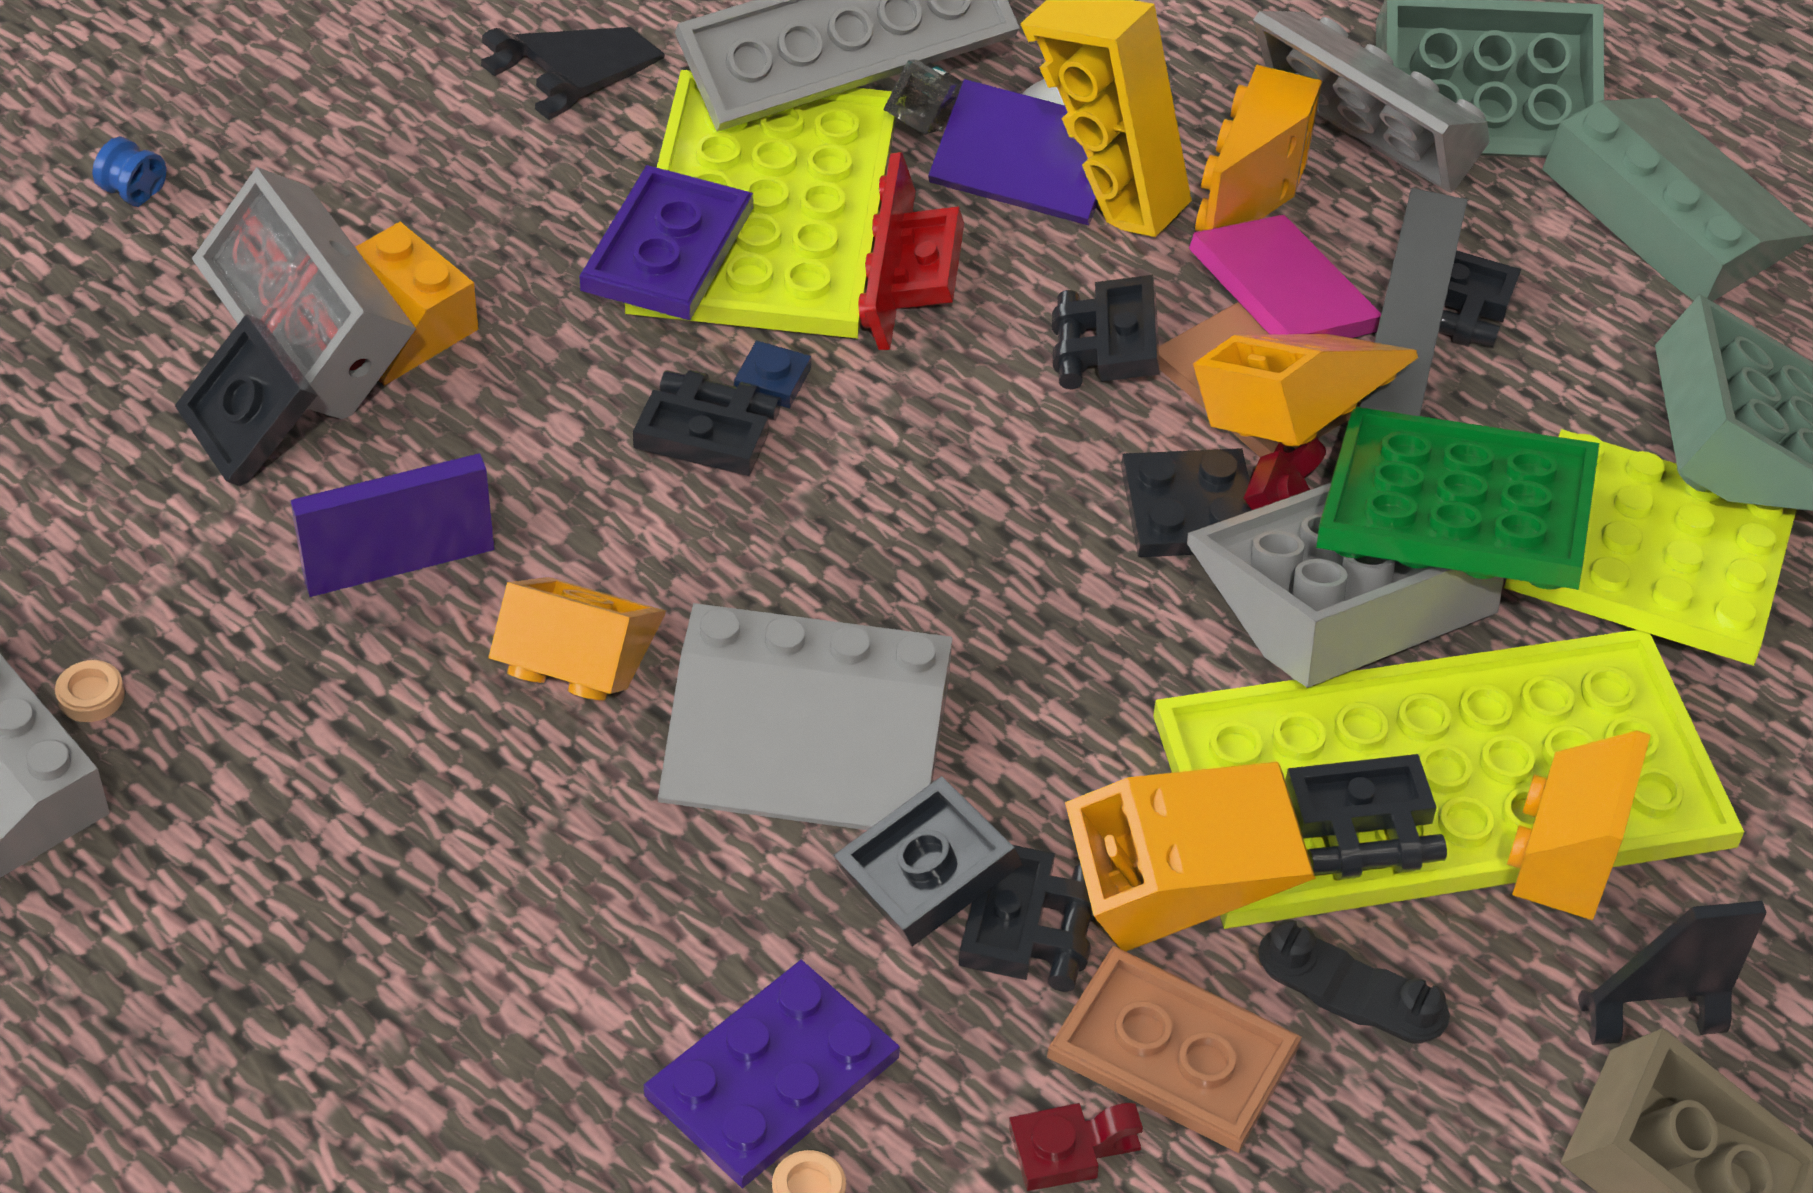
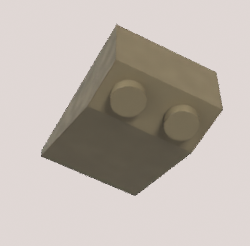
[1560,1028,1813,1193]

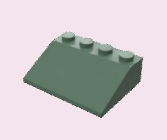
[1376,0,1604,158]
[1542,98,1813,302]
[1655,294,1813,511]

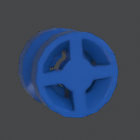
[92,136,167,207]

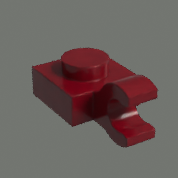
[1243,436,1326,510]
[1009,1103,1143,1191]

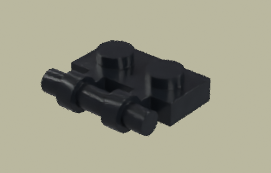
[1382,250,1522,348]
[1052,275,1160,390]
[633,370,781,476]
[1285,754,1447,880]
[958,845,1096,992]

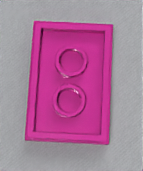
[1189,214,1381,338]

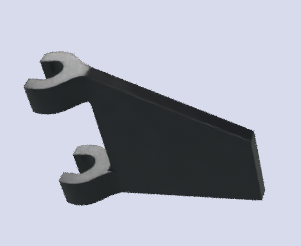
[481,27,665,120]
[1578,901,1767,1045]

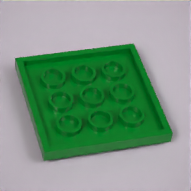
[1316,407,1600,590]

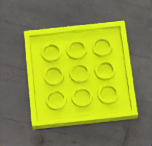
[1504,429,1797,666]

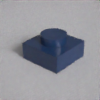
[734,340,811,409]

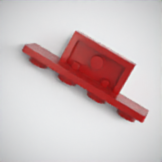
[858,152,964,350]

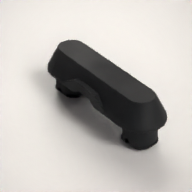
[1258,920,1450,1044]

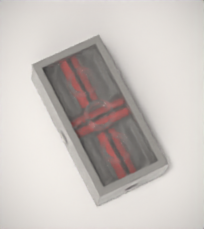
[192,167,416,419]

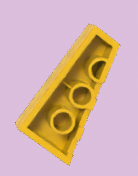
[1020,0,1192,237]

